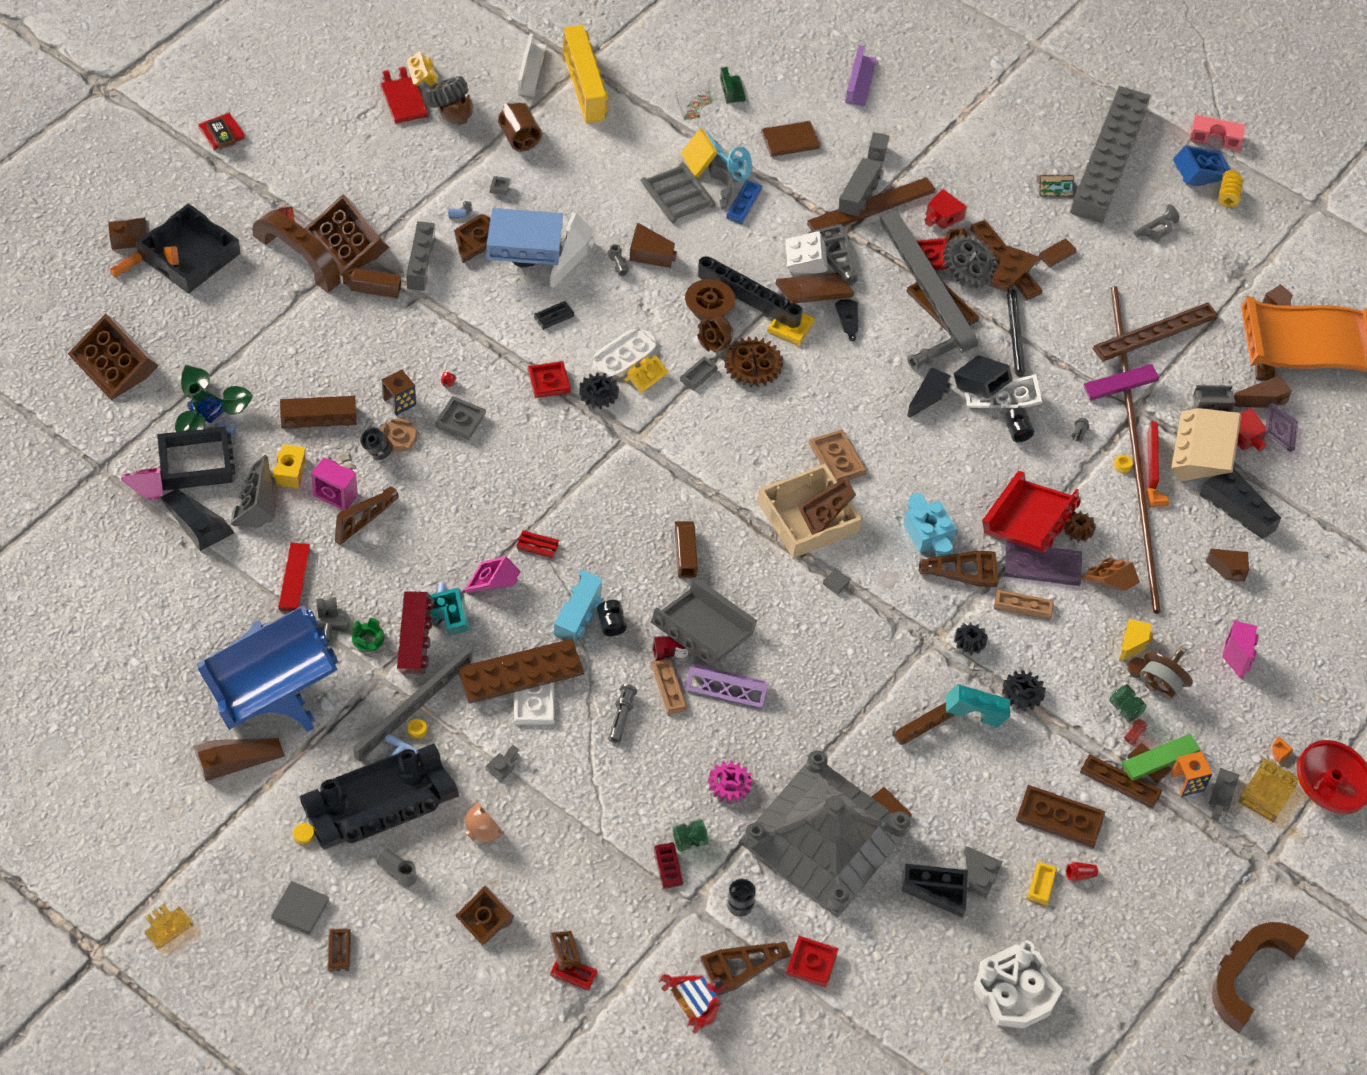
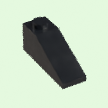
[907,367,952,418]

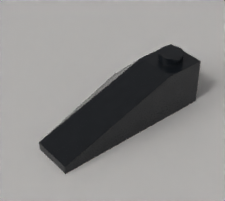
[160,489,234,551]

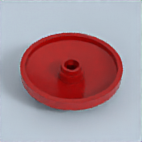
[1296,740,1367,814]

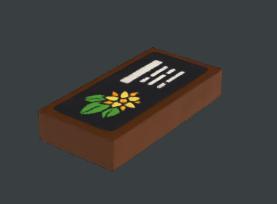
[206,117,236,150]

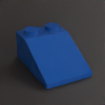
[1173,145,1231,186]

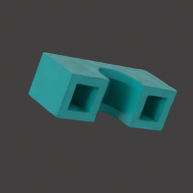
[946,684,1010,727]

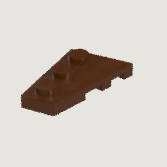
[990,246,1041,292]
[798,478,856,535]

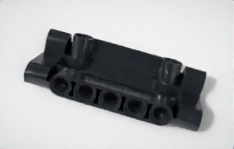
[299,743,459,850]

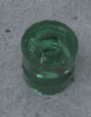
[1109,684,1147,722]
[672,819,708,852]

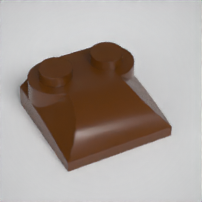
[455,886,514,945]

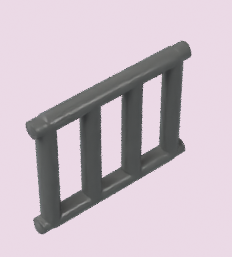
[640,162,716,223]

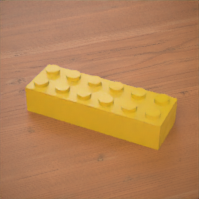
[563,25,608,123]

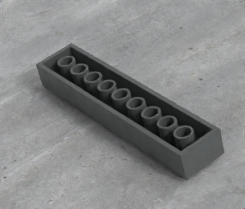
[1070,85,1151,223]

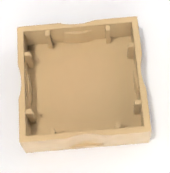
[757,464,862,558]

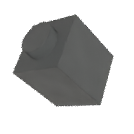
[867,132,890,162]

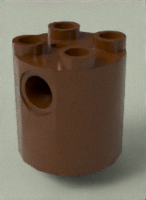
[498,103,542,152]

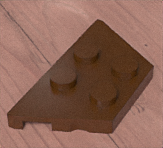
[454,214,491,263]

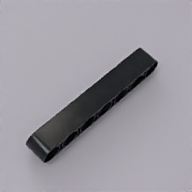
[698,256,803,328]

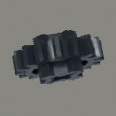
[579,372,619,409]
[1002,670,1046,711]

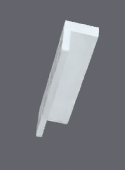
[518,34,546,97]

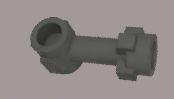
[608,244,629,276]

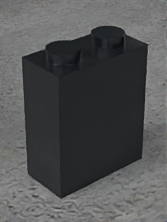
[953,355,1013,399]

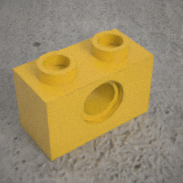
[273,444,307,489]

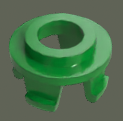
[352,617,385,652]

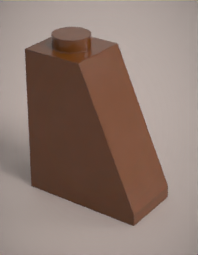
[629,223,678,268]

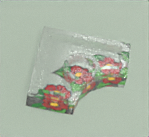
[676,88,713,120]

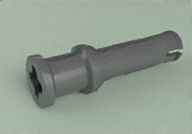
[907,338,957,370]
[608,684,638,744]

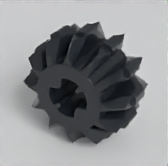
[954,622,988,655]

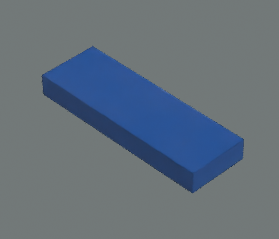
[726,180,762,224]

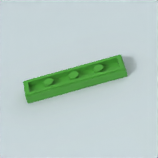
[1122,734,1201,781]

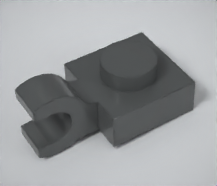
[485,745,520,782]

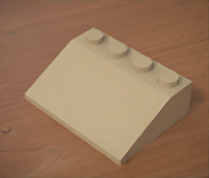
[1171,408,1241,482]

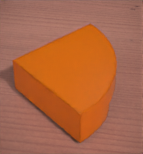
[163,246,179,265]
[1146,488,1170,507]
[1272,736,1294,764]

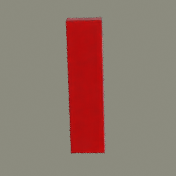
[1147,421,1159,489]
[278,542,310,611]

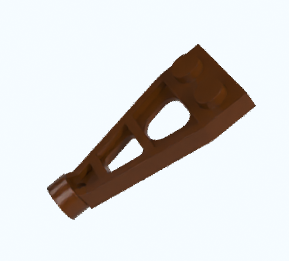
[334,486,399,545]
[919,550,998,587]
[700,941,790,996]

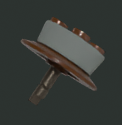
[1140,646,1193,700]

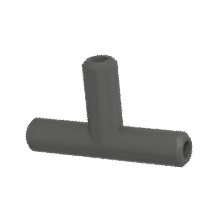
[316,620,349,643]

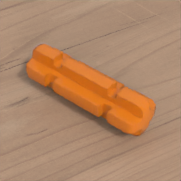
[110,252,143,277]

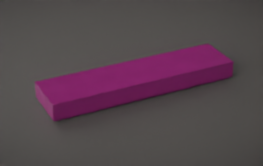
[1084,364,1159,401]

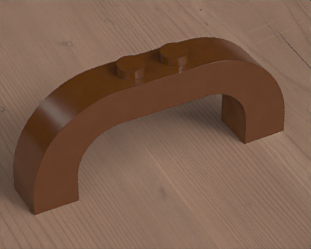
[252,210,341,293]
[1212,922,1309,1034]

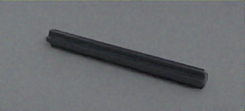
[1007,289,1026,376]

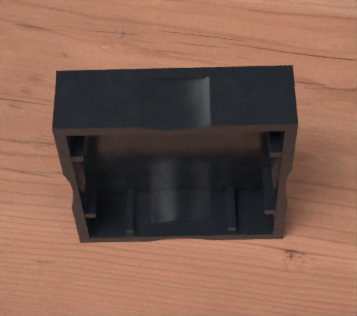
[136,203,241,294]

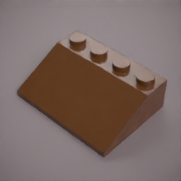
[305,194,389,276]
[68,313,159,400]

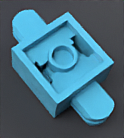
[903,493,957,557]

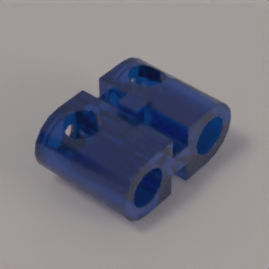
[187,396,225,423]

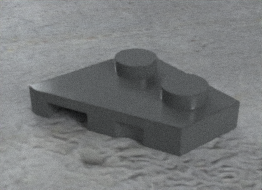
[964,846,1003,898]

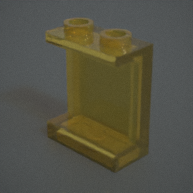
[1238,759,1299,823]

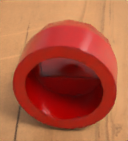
[440,372,457,388]

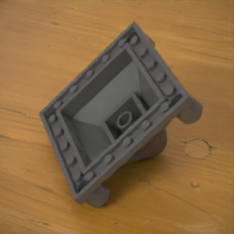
[739,750,912,918]

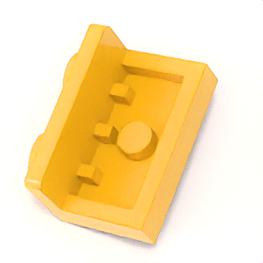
[407,52,438,86]

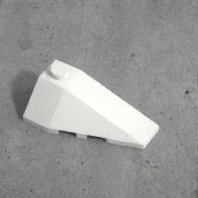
[550,213,595,288]
[965,374,1043,408]

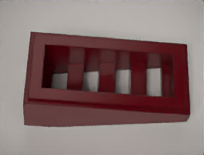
[653,842,683,889]

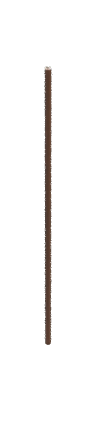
[1111,286,1161,614]

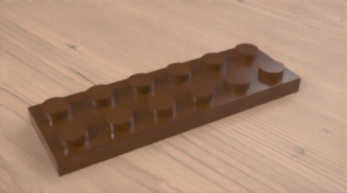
[457,639,584,704]

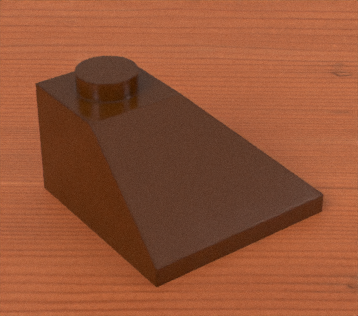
[108,217,147,250]

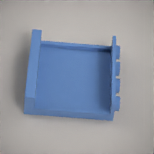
[486,208,563,265]

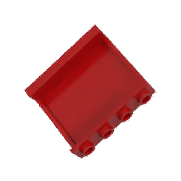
[982,470,1081,553]

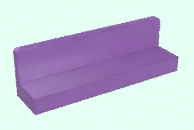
[845,45,877,106]

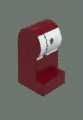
[652,636,689,661]

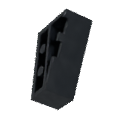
[902,863,968,918]

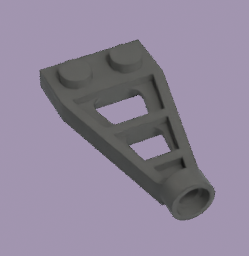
[808,224,858,286]

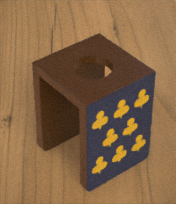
[381,369,416,415]

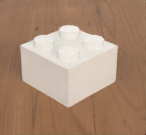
[786,231,828,277]

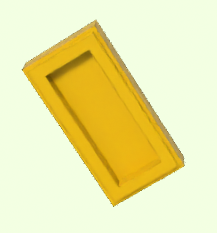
[1027,861,1058,906]

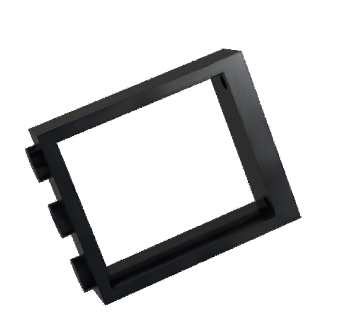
[157,426,236,491]

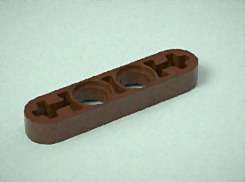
[894,702,955,745]

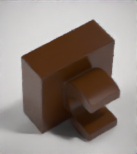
[1255,363,1275,381]

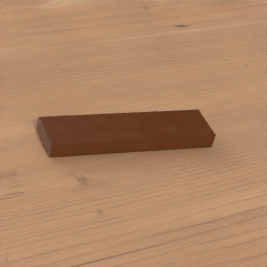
[1080,754,1163,809]

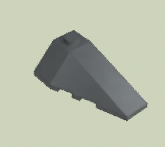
[230,455,276,527]

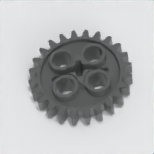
[942,234,997,288]

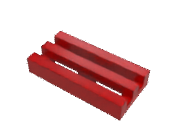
[517,530,559,559]
[550,956,598,991]

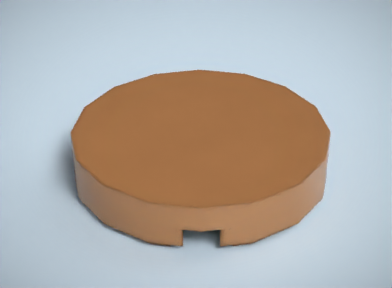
[380,419,417,452]

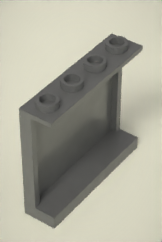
[651,578,757,667]

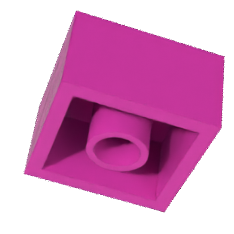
[311,457,358,511]

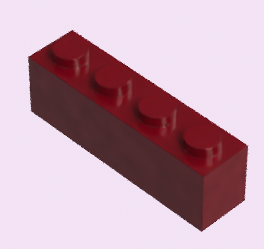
[397,591,434,674]

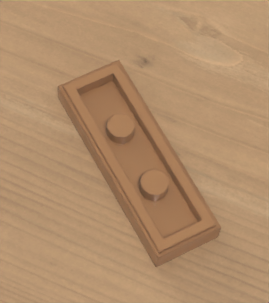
[994,589,1054,620]
[651,658,687,715]

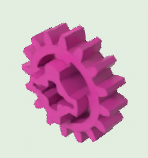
[708,760,753,803]

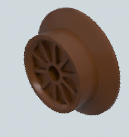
[685,279,735,320]

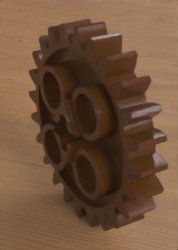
[724,336,783,388]

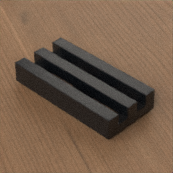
[534,301,574,330]

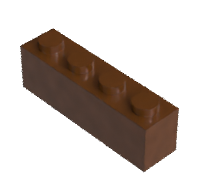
[280,396,357,429]

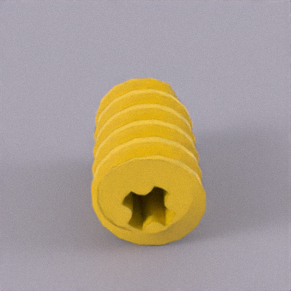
[1218,170,1244,207]

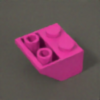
[1223,621,1259,679]

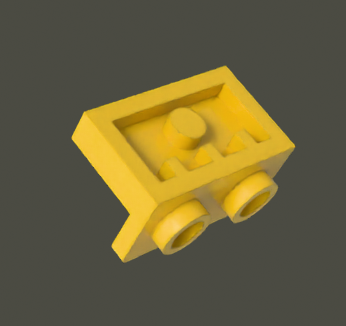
[624,355,669,393]

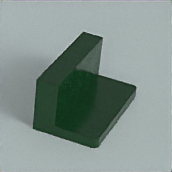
[720,67,746,103]

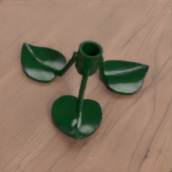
[175,365,253,432]

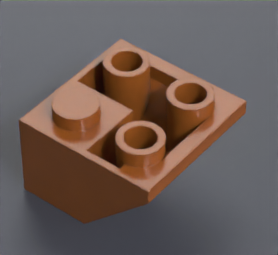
[1081,558,1140,591]

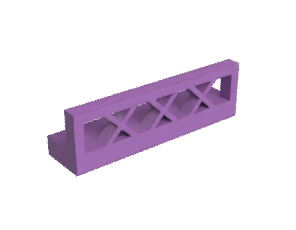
[685,664,769,708]

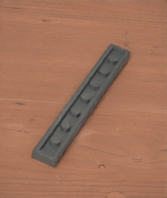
[353,646,472,761]

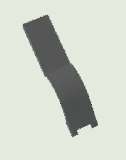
[708,156,733,209]

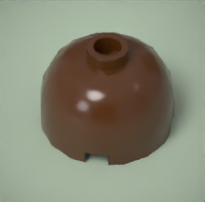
[438,94,474,125]
[697,316,733,353]

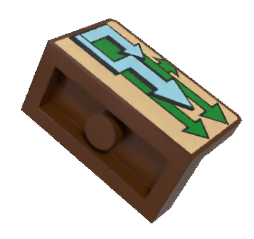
[1036,175,1074,196]

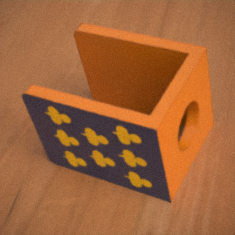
[1171,751,1212,797]

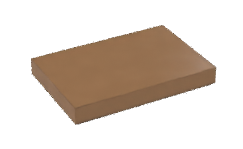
[809,429,867,482]

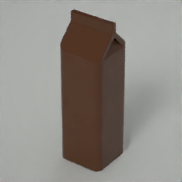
[342,268,402,298]
[675,521,698,578]

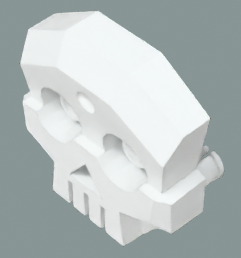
[974,941,1063,1029]

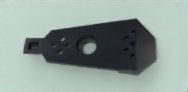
[835,299,858,342]

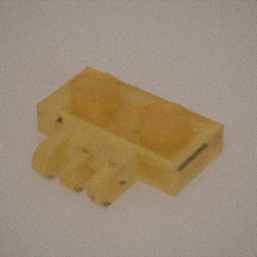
[145,904,193,950]

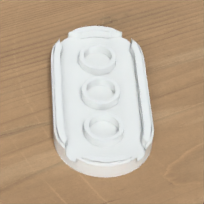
[593,329,656,379]

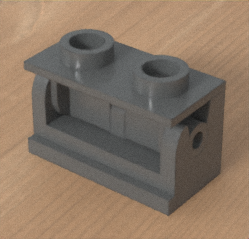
[1193,384,1235,412]

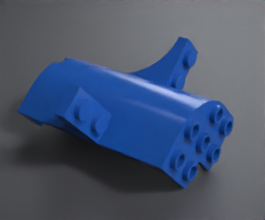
[197,605,339,732]

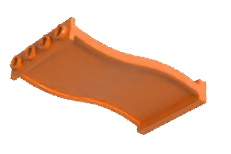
[1241,296,1367,372]

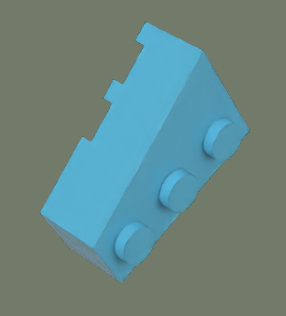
[554,569,603,644]

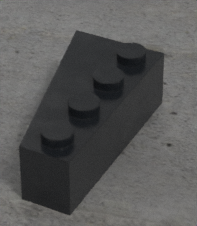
[1199,468,1281,539]

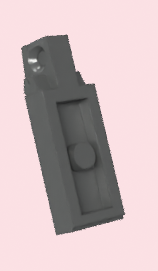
[1209,768,1239,821]

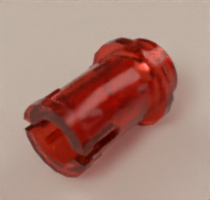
[1124,719,1147,745]

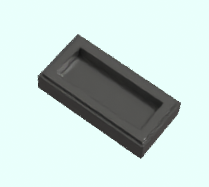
[680,357,718,391]

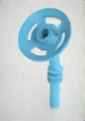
[706,131,752,181]

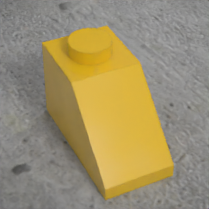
[1119,619,1154,661]

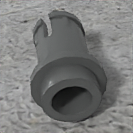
[1071,418,1089,441]

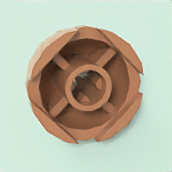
[465,802,504,843]

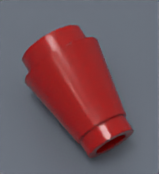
[1066,861,1098,882]

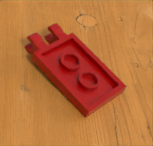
[380,66,428,124]

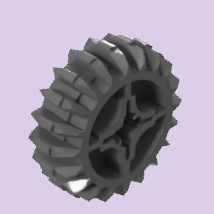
[423,76,469,108]

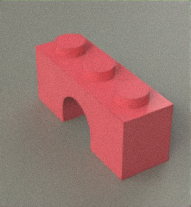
[1190,115,1245,150]

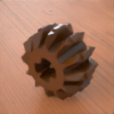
[1063,510,1096,542]

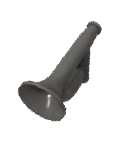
[1133,204,1180,242]

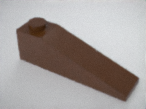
[193,738,285,782]

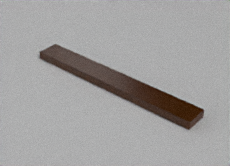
[807,177,936,231]
[1093,302,1218,362]

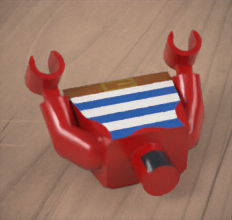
[658,974,726,1034]

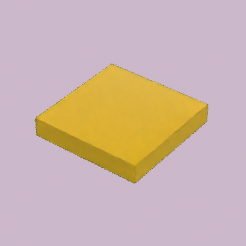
[681,128,718,178]
[767,313,815,346]

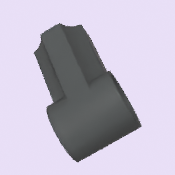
[377,849,417,887]

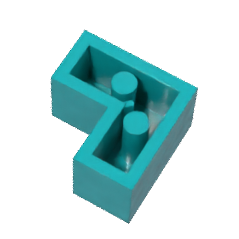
[430,587,471,635]

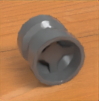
[316,597,338,618]

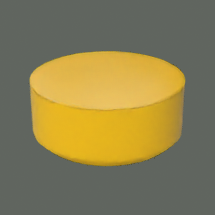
[1114,455,1133,473]
[407,719,427,740]
[293,823,314,845]

